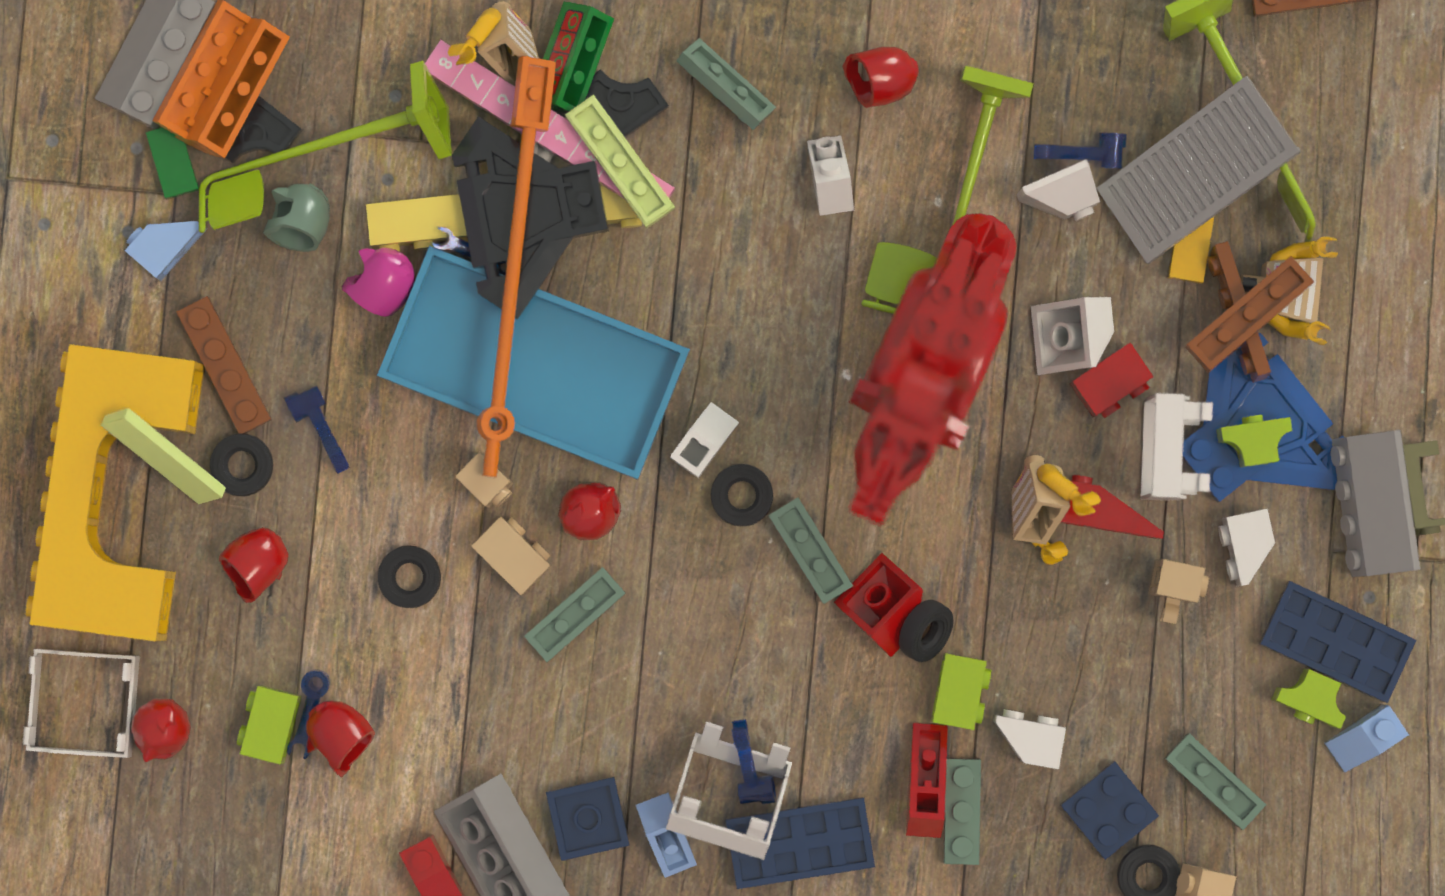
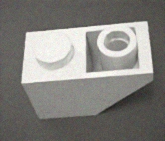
[807,136,854,216]
[670,402,739,479]
[1218,509,1275,586]
[993,709,1066,769]

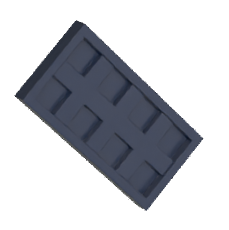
[1259,581,1417,703]
[726,797,875,889]

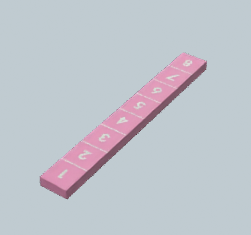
[425,40,675,199]

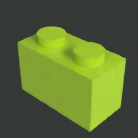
[931,653,992,730]
[237,685,302,765]

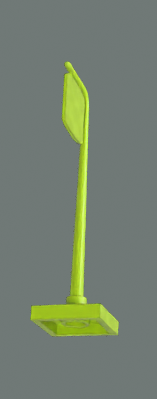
[1163,0,1316,242]
[199,60,452,233]
[861,65,1034,314]

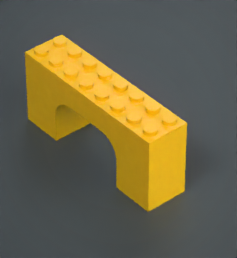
[26,344,205,641]

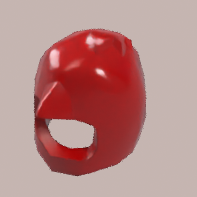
[842,47,919,108]
[558,482,621,540]
[219,527,289,603]
[131,699,191,762]
[306,701,375,778]

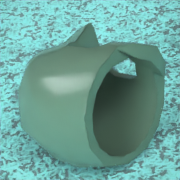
[263,183,330,252]

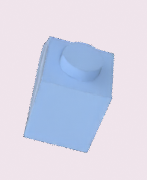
[125,221,207,281]
[1324,705,1409,772]
[636,793,697,878]

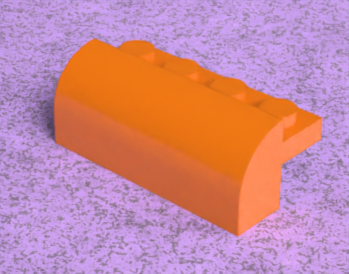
[152,0,290,158]

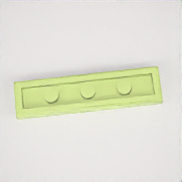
[565,95,675,229]
[101,408,226,504]

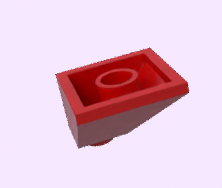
[834,553,923,657]

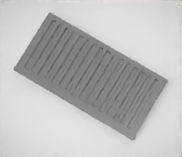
[1096,76,1301,264]

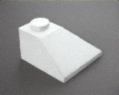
[1016,159,1100,221]
[1031,297,1114,375]

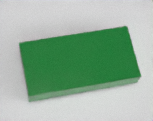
[146,127,199,200]

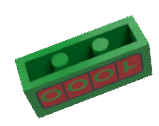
[543,1,615,113]

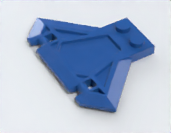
[1182,333,1344,502]

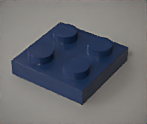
[1060,761,1159,860]
[546,776,630,861]

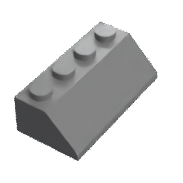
[95,0,216,130]
[1331,430,1421,577]
[434,774,569,896]

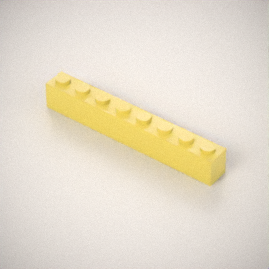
[366,184,642,252]

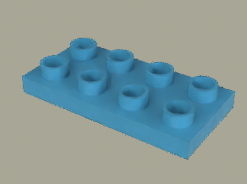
[377,246,690,480]

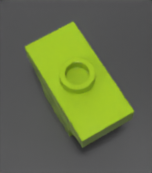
[1216,415,1292,468]
[1271,669,1346,729]

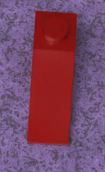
[1060,475,1164,539]
[906,723,948,838]
[399,835,465,896]

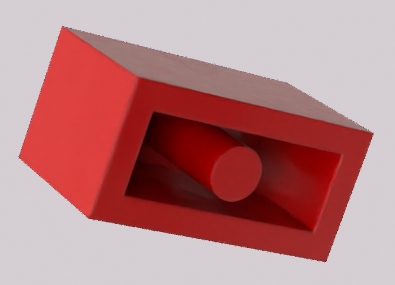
[1069,342,1154,418]

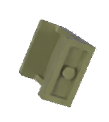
[1403,440,1445,536]

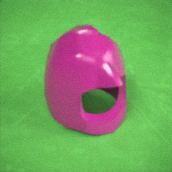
[341,248,415,317]

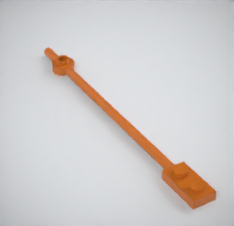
[477,56,556,477]

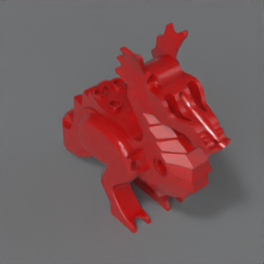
[849,213,1017,525]

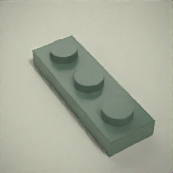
[676,38,776,130]
[768,497,853,604]
[524,567,626,662]
[1164,733,1266,830]
[943,758,981,865]

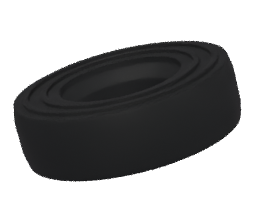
[210,434,273,496]
[711,464,773,527]
[378,546,441,608]
[899,600,954,662]
[1117,845,1181,896]

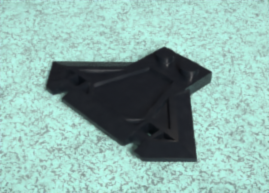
[452,116,609,320]

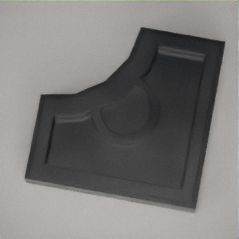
[585,69,669,138]
[225,96,303,163]

